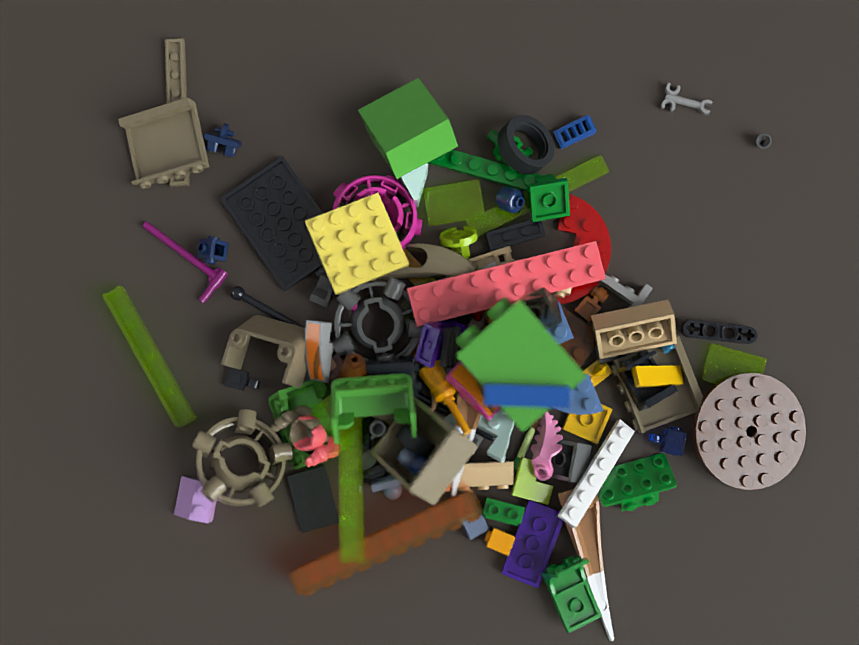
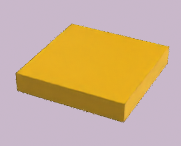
[562,404,613,445]

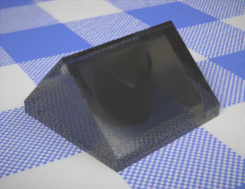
[511,287,562,329]

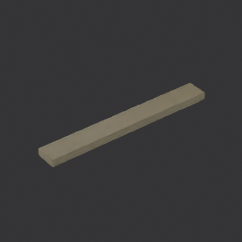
[165,38,190,187]

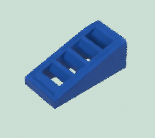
[553,114,596,149]

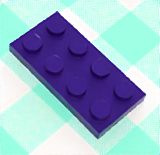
[501,500,563,588]

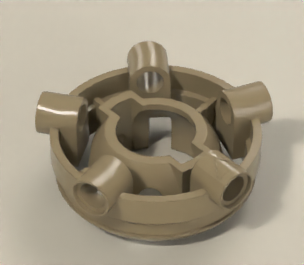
[192,409,293,508]

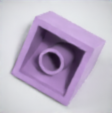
[174,476,217,523]

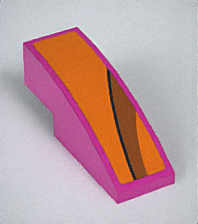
[445,361,501,421]

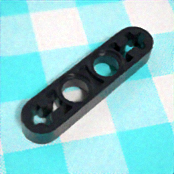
[681,320,758,344]

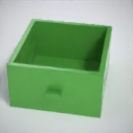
[358,78,458,179]

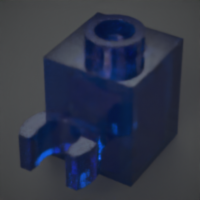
[648,426,687,456]

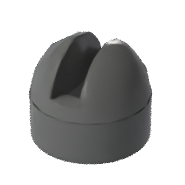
[756,133,772,149]

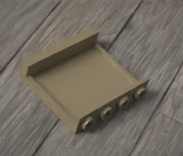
[118,97,209,189]
[610,336,703,433]

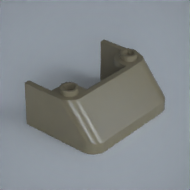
[221,315,307,388]

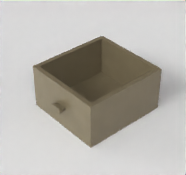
[371,396,478,505]

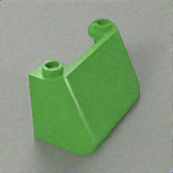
[269,380,347,470]

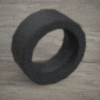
[396,424,435,457]

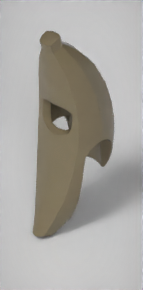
[372,243,477,281]

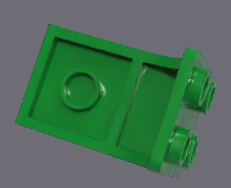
[541,555,602,633]

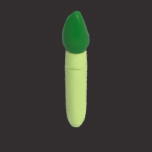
[514,427,535,470]

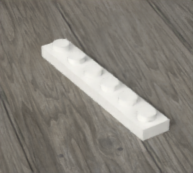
[558,420,635,528]

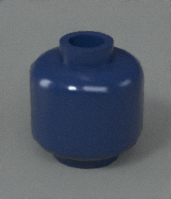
[495,186,524,213]

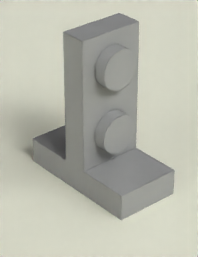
[599,275,653,308]

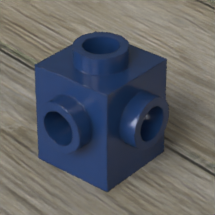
[197,236,229,265]

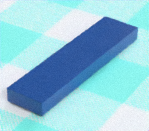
[484,384,570,408]

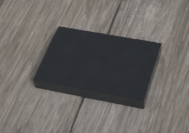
[287,466,340,533]

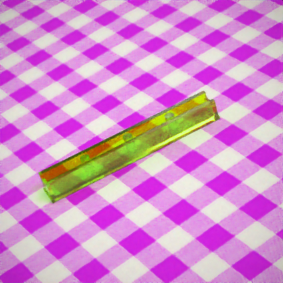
[102,285,197,428]
[339,417,364,564]

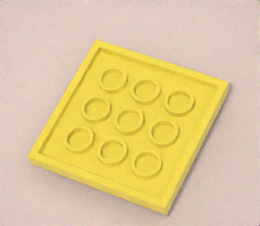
[305,193,409,295]

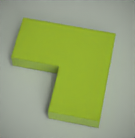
[511,457,553,505]

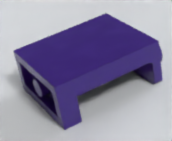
[414,319,468,368]

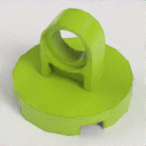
[439,226,478,259]

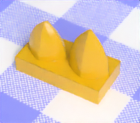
[582,359,613,387]

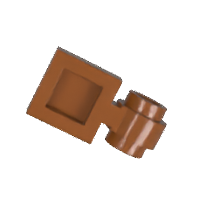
[574,286,609,323]

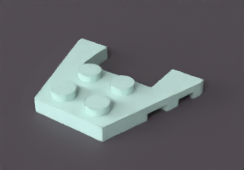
[445,407,515,463]

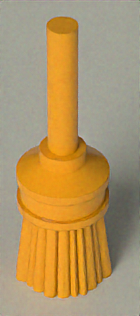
[418,360,471,435]

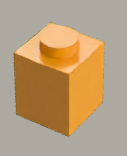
[484,527,516,556]

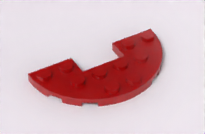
[547,194,611,305]

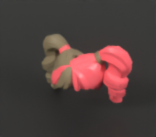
[271,405,342,467]

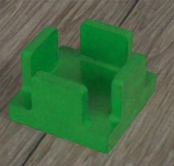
[526,174,570,222]

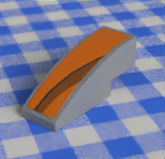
[305,320,334,382]

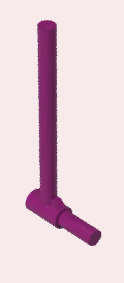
[142,221,228,304]

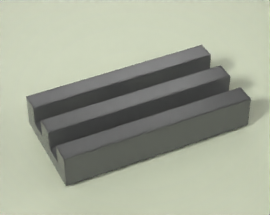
[440,326,462,367]

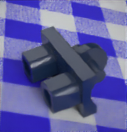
[203,123,242,157]

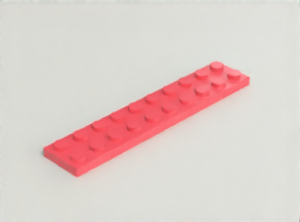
[407,241,606,327]

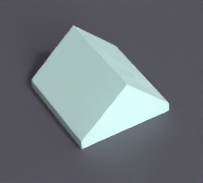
[401,163,428,208]

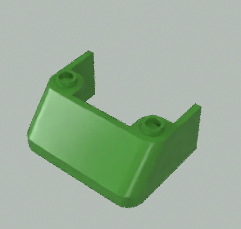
[331,373,416,444]

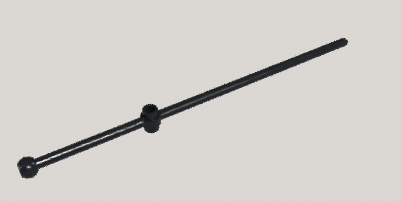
[230,286,496,441]

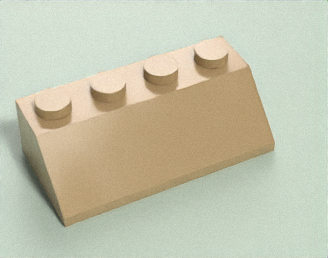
[591,300,677,359]
[445,460,514,492]

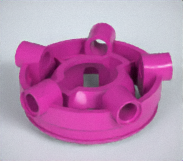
[332,175,422,251]

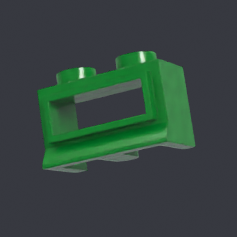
[482,497,525,526]

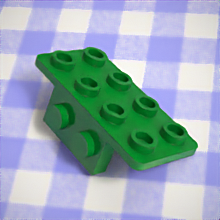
[597,453,677,512]

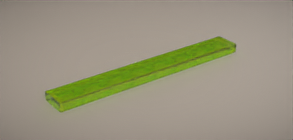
[466,155,609,237]

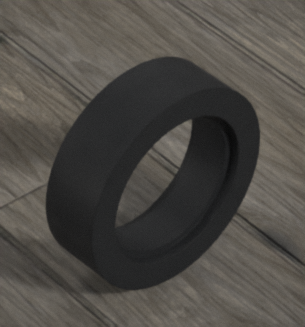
[497,115,555,174]

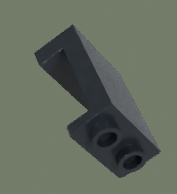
[617,350,678,411]
[366,355,423,398]

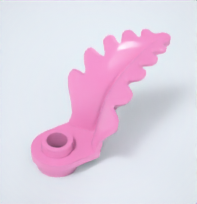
[531,411,563,480]

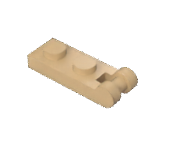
[468,246,515,271]

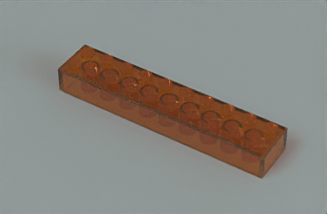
[289,488,483,597]

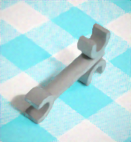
[660,83,712,115]

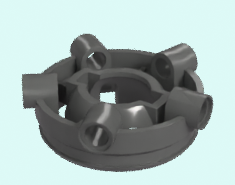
[331,277,424,363]

